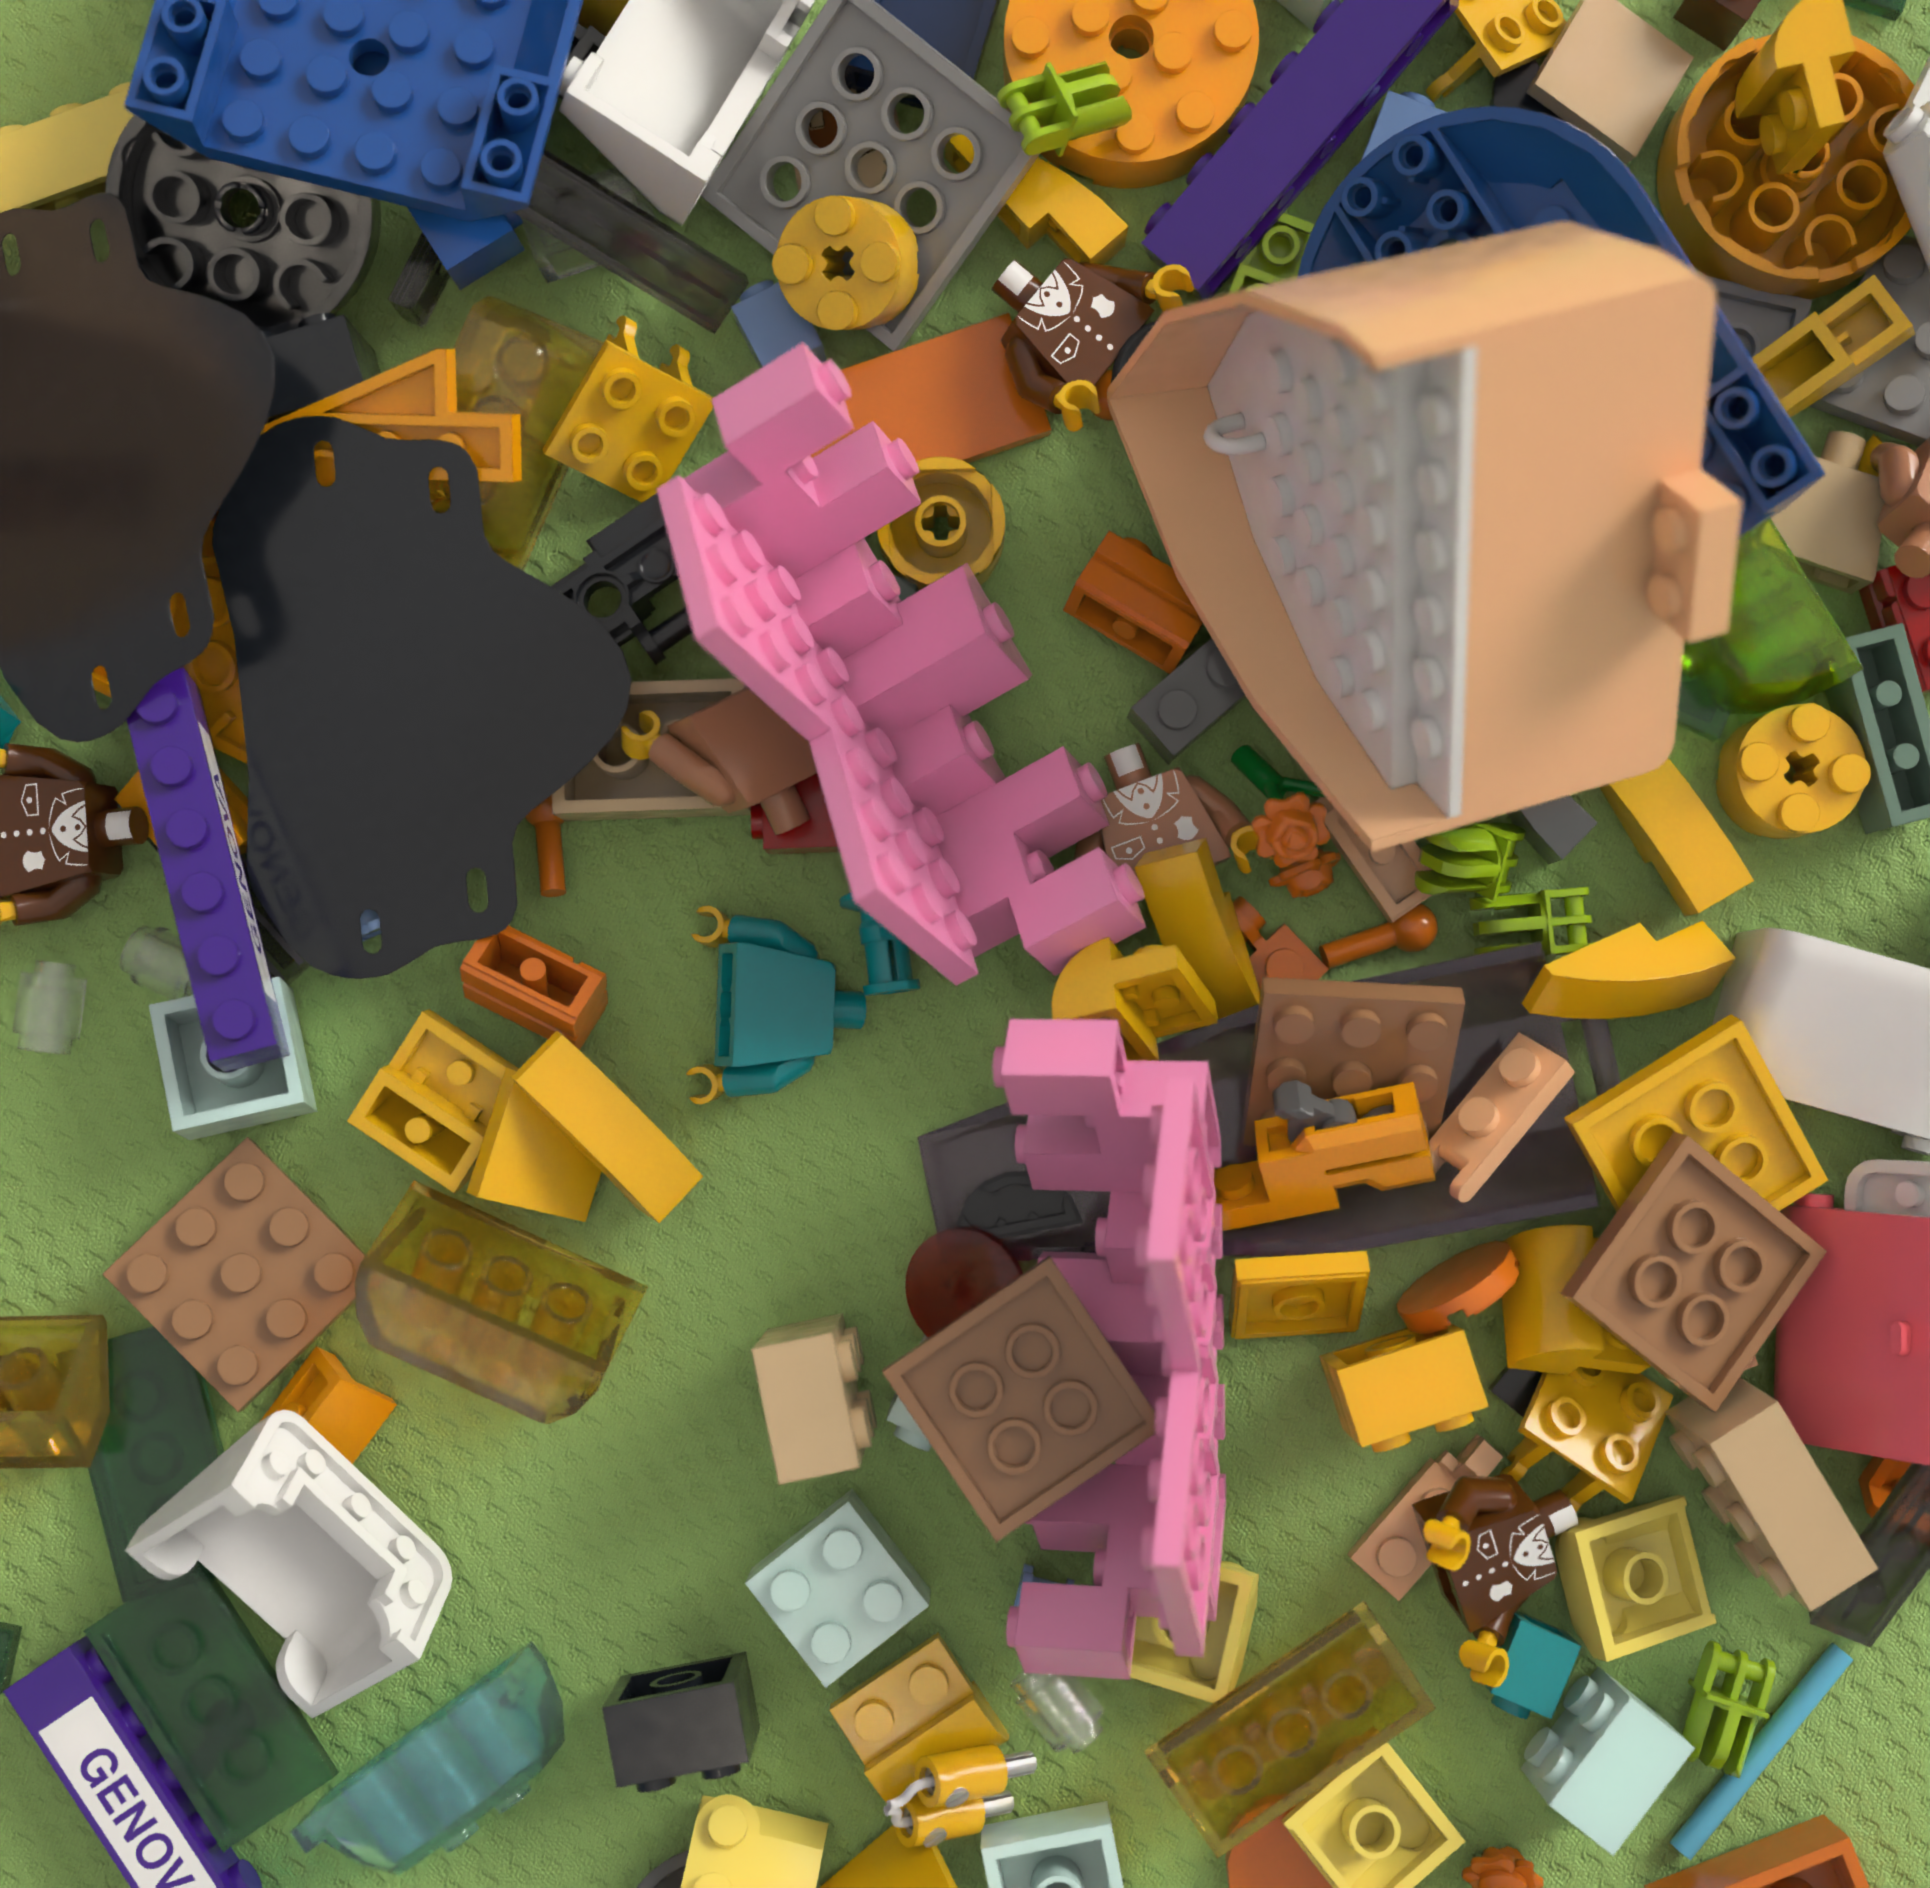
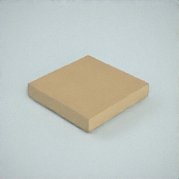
[1526,0,1694,165]

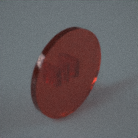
[905,1227,1023,1338]

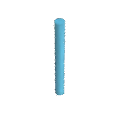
[1670,1643,1853,1860]

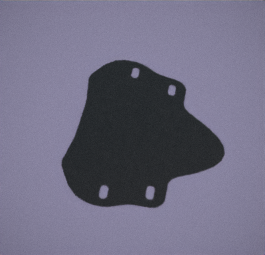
[0,193,275,742]
[212,416,632,979]

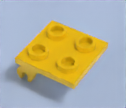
[1425,0,1567,102]
[542,315,714,503]
[1500,1367,1674,1512]

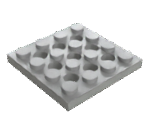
[701,0,1040,351]

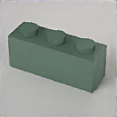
[1815,623,1930,834]

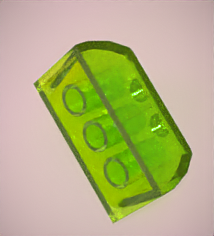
[1681,519,1864,715]

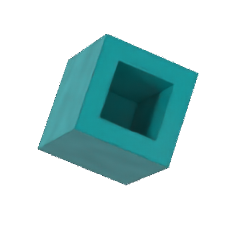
[1485,1610,1581,1719]

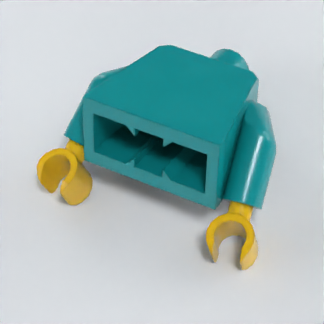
[686,905,867,1105]

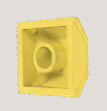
[1555,1495,1717,1662]
[1130,1561,1259,1706]
[1281,1732,1466,1888]
[681,1794,829,1888]

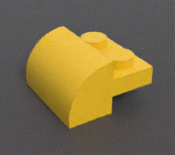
[1735,0,1856,175]
[1051,937,1218,1061]
[347,1009,519,1193]
[1502,1225,1651,1375]
[829,1632,1009,1803]

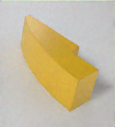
[945,135,1129,265]
[1752,274,1915,418]
[1599,758,1754,916]
[1134,838,1260,1028]
[1521,920,1736,1019]
[510,1031,704,1223]

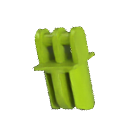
[997,61,1132,157]
[1415,822,1526,901]
[1469,887,1592,961]
[1681,1640,1776,1778]

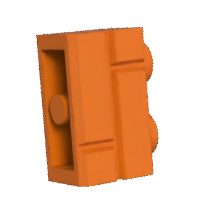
[1063,531,1203,674]
[459,925,608,1050]

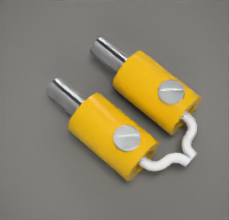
[884,1744,1037,1848]

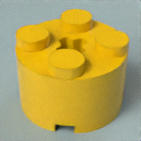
[772,195,919,331]
[877,457,1005,591]
[1716,703,1871,839]

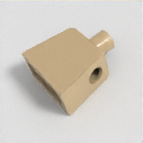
[1738,431,1885,594]

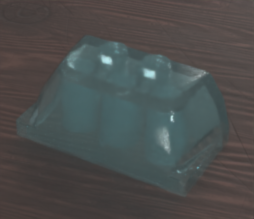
[290,1641,565,1875]

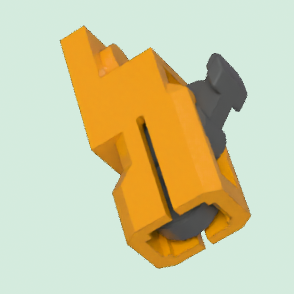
[1213,1080,1436,1231]

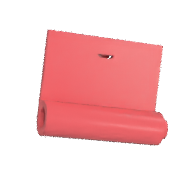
[1774,1193,1930,1466]

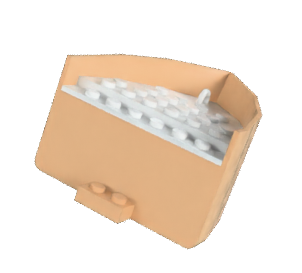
[1107,222,1742,852]

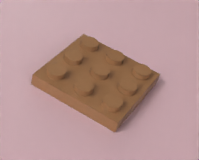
[1241,977,1465,1146]
[1560,1132,1827,1412]
[103,1137,384,1412]
[882,1255,1156,1542]

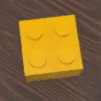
[1319,1323,1489,1452]

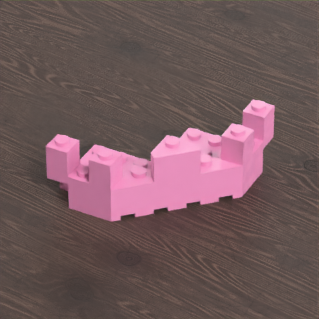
[657,342,1146,986]
[993,1019,1226,1680]

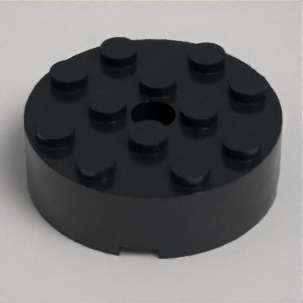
[105,115,381,335]

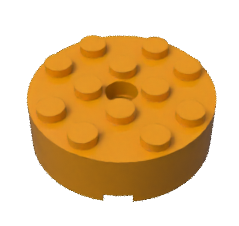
[1003,0,1259,189]
[1656,35,1914,299]

